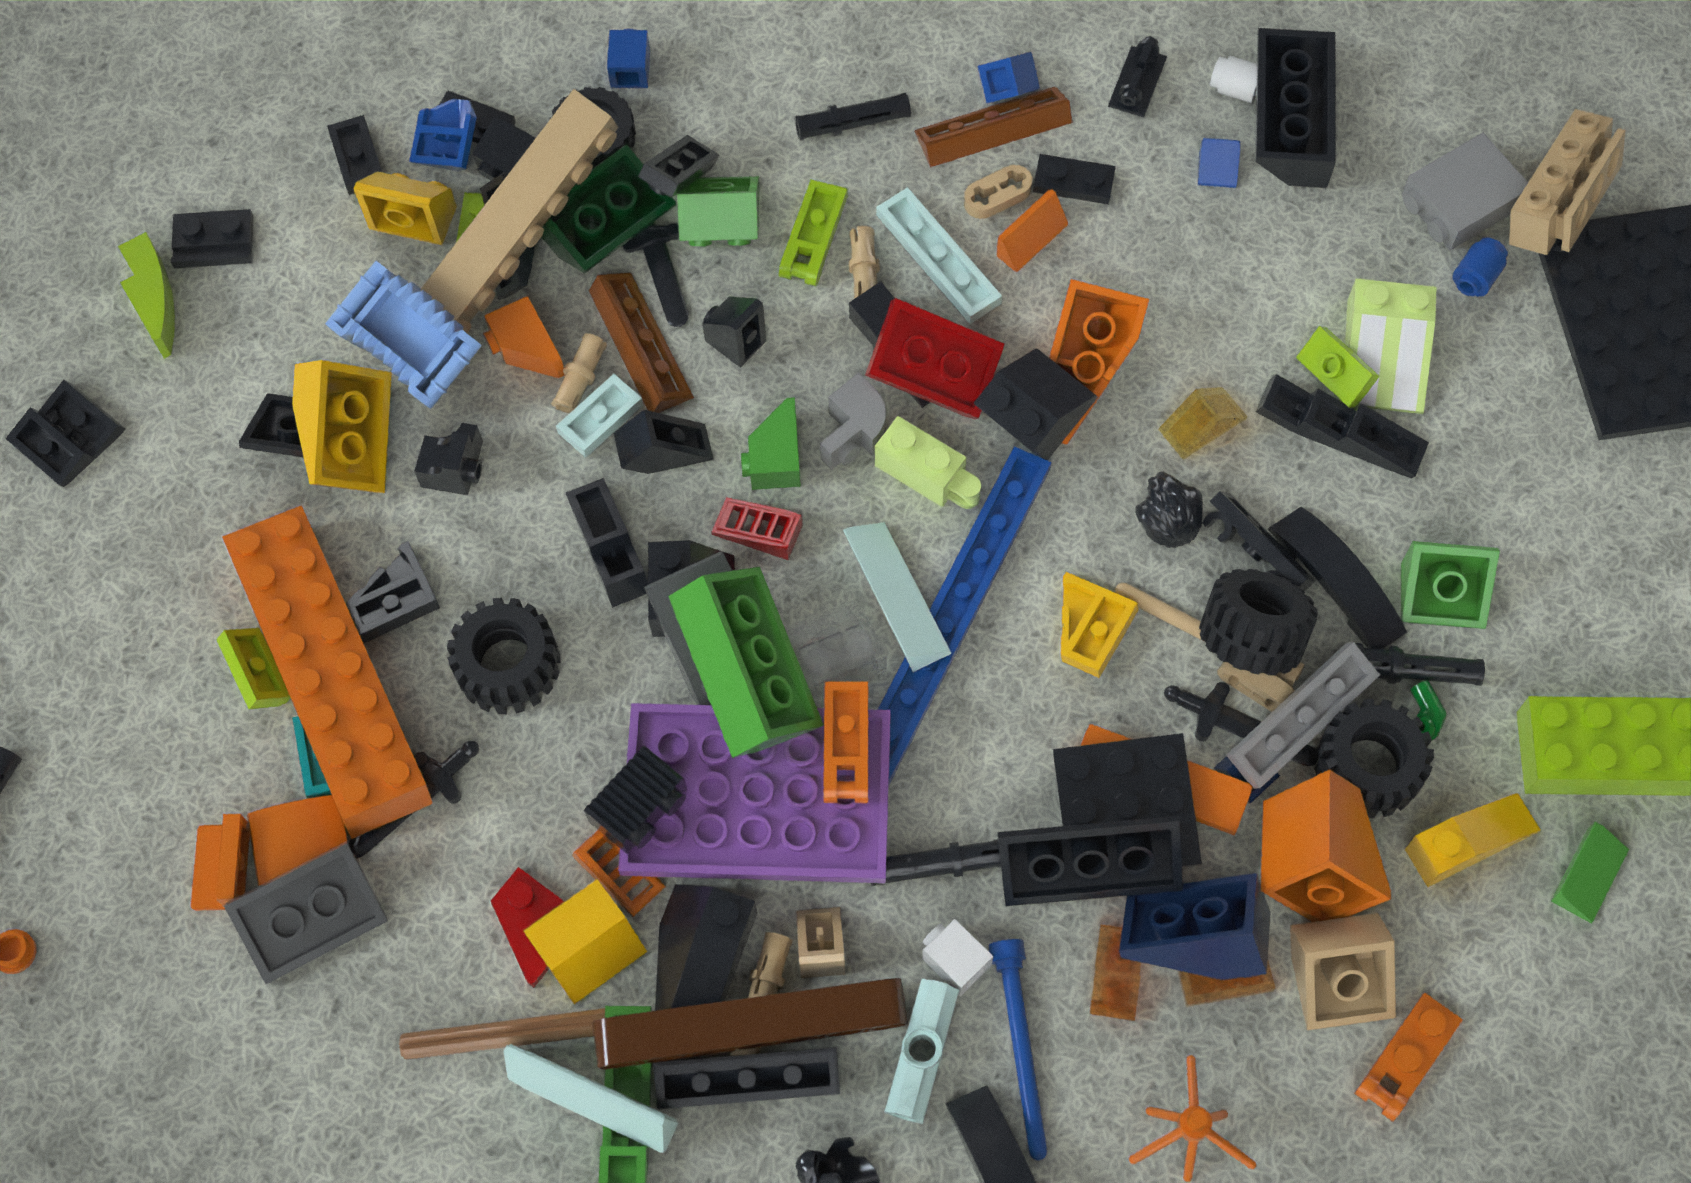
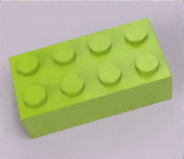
[1516,696,1691,796]

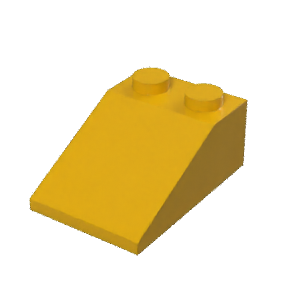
[292,360,392,493]

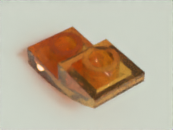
[1089,924,1141,1021]

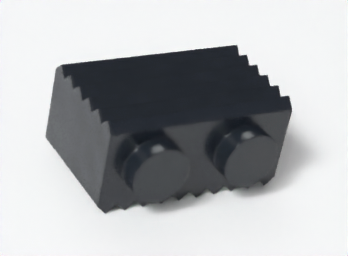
[584,746,687,854]

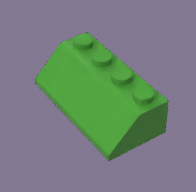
[668,566,824,758]

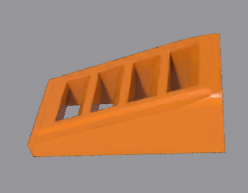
[572,830,666,917]

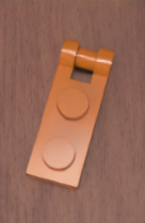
[823,682,868,803]
[1354,992,1463,1122]

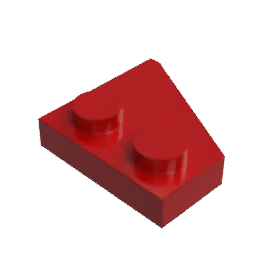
[490,867,564,988]

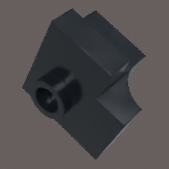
[414,423,483,495]

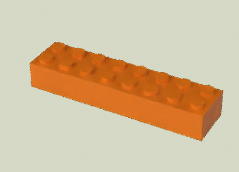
[222,505,433,839]

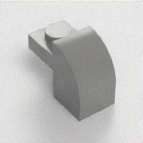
[820,372,886,470]

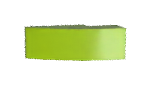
[118,232,175,358]

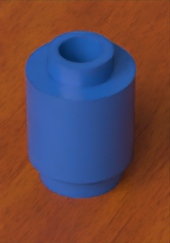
[1452,238,1508,297]

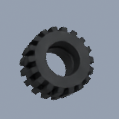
[1199,569,1318,676]
[447,597,561,715]
[1315,699,1434,818]

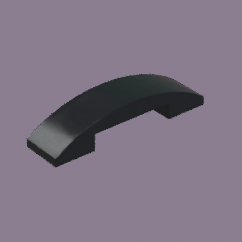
[1268,507,1407,649]

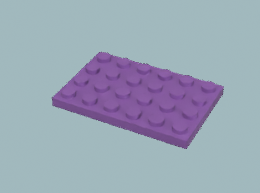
[618,703,891,883]

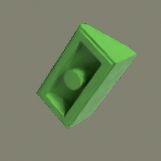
[1551,821,1629,923]

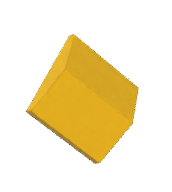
[523,879,647,1004]

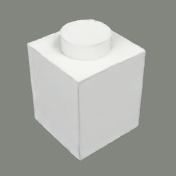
[922,919,993,996]

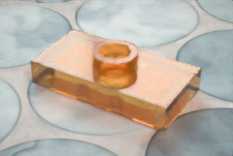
[1177,961,1276,1007]

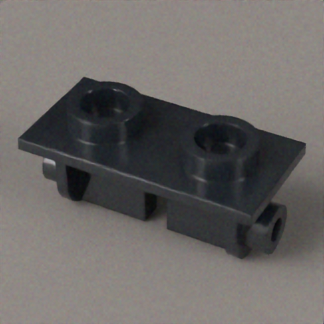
[1108,36,1167,118]

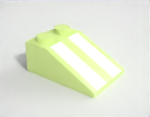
[1345,278,1437,414]

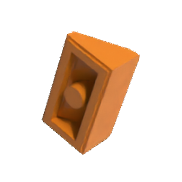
[997,189,1068,272]

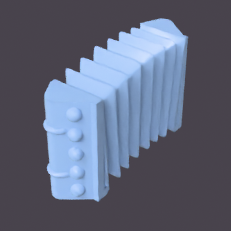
[325,261,482,409]

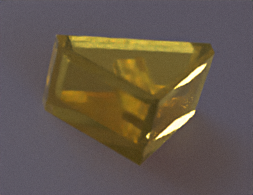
[1158,387,1248,460]

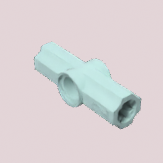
[884,979,959,1124]

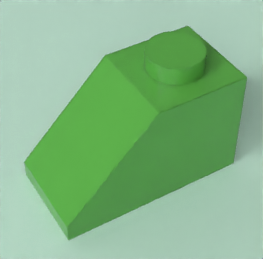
[741,397,801,490]

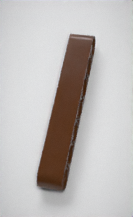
[592,978,908,1069]

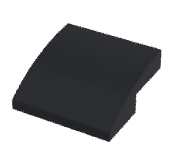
[5,380,126,487]

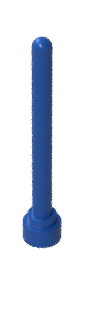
[988,939,1047,1161]

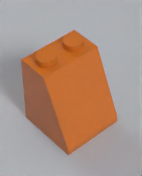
[1261,770,1391,922]

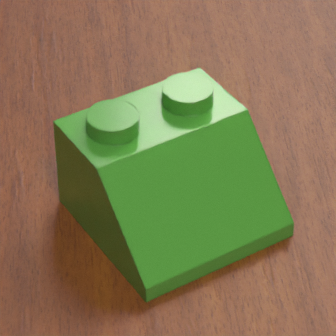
[677,176,759,246]

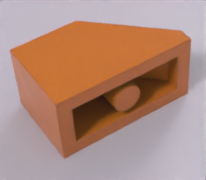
[483,296,565,378]

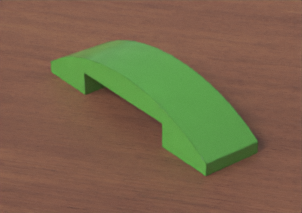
[599,1006,652,1183]

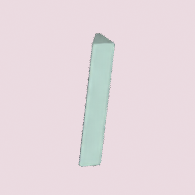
[843,522,951,672]
[504,1044,678,1152]

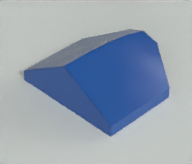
[409,99,477,172]

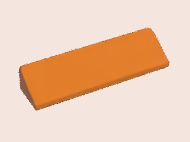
[1081,724,1253,836]

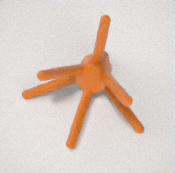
[1129,1055,1256,1182]

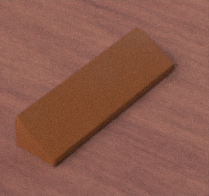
[915,86,1073,168]
[589,272,694,413]

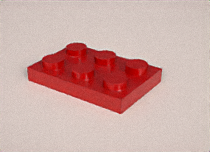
[865,298,1005,420]

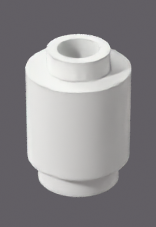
[1210,56,1257,103]

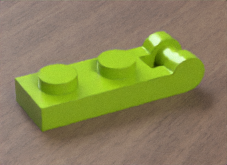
[778,179,848,287]

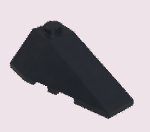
[652,884,758,1066]

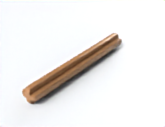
[399,1008,605,1060]

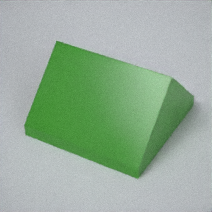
[1401,541,1500,629]

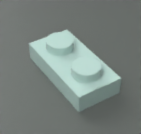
[556,374,643,458]

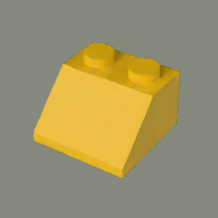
[353,172,457,245]

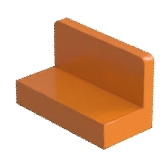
[191,814,250,911]

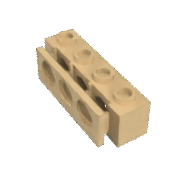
[1509,109,1626,255]

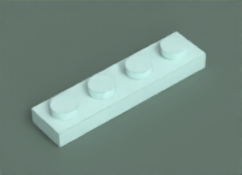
[876,187,1002,324]

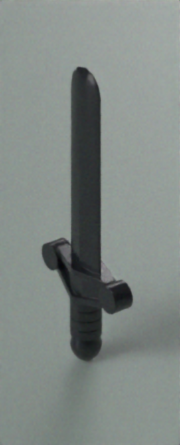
[622,222,688,327]
[1164,682,1318,767]
[348,741,479,859]

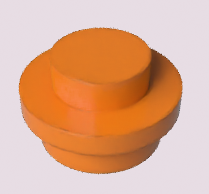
[0,929,37,974]

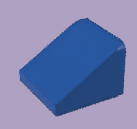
[1198,138,1241,188]

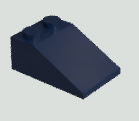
[1119,873,1271,980]

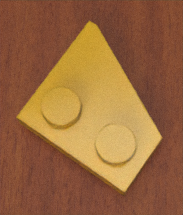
[1061,572,1139,678]

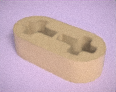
[964,165,1032,219]
[1217,662,1295,712]

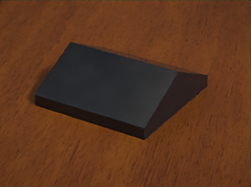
[239,393,304,458]

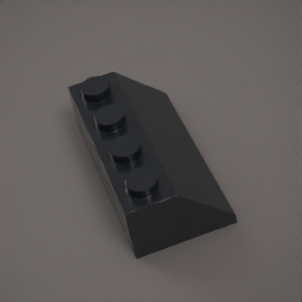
[1256,28,1336,188]

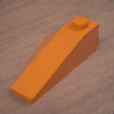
[1049,279,1149,445]

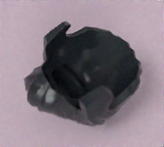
[1135,471,1203,548]
[796,1137,880,1183]

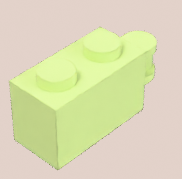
[875,416,981,509]

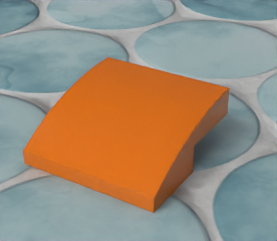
[247,795,347,886]

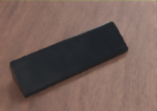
[654,1047,840,1109]

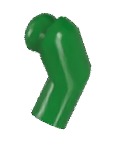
[1410,680,1447,741]

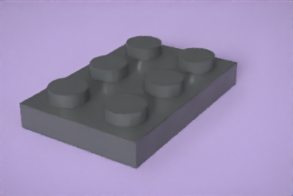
[224,841,388,985]

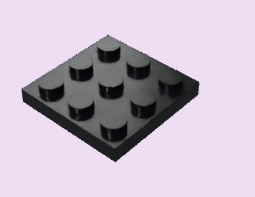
[1053,733,1202,867]

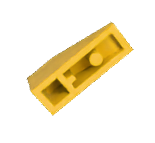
[1405,793,1541,887]

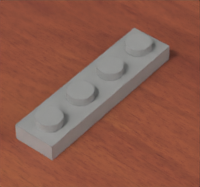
[1226,642,1380,788]

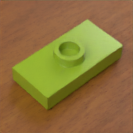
[1296,326,1380,408]

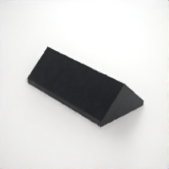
[997,816,1183,906]

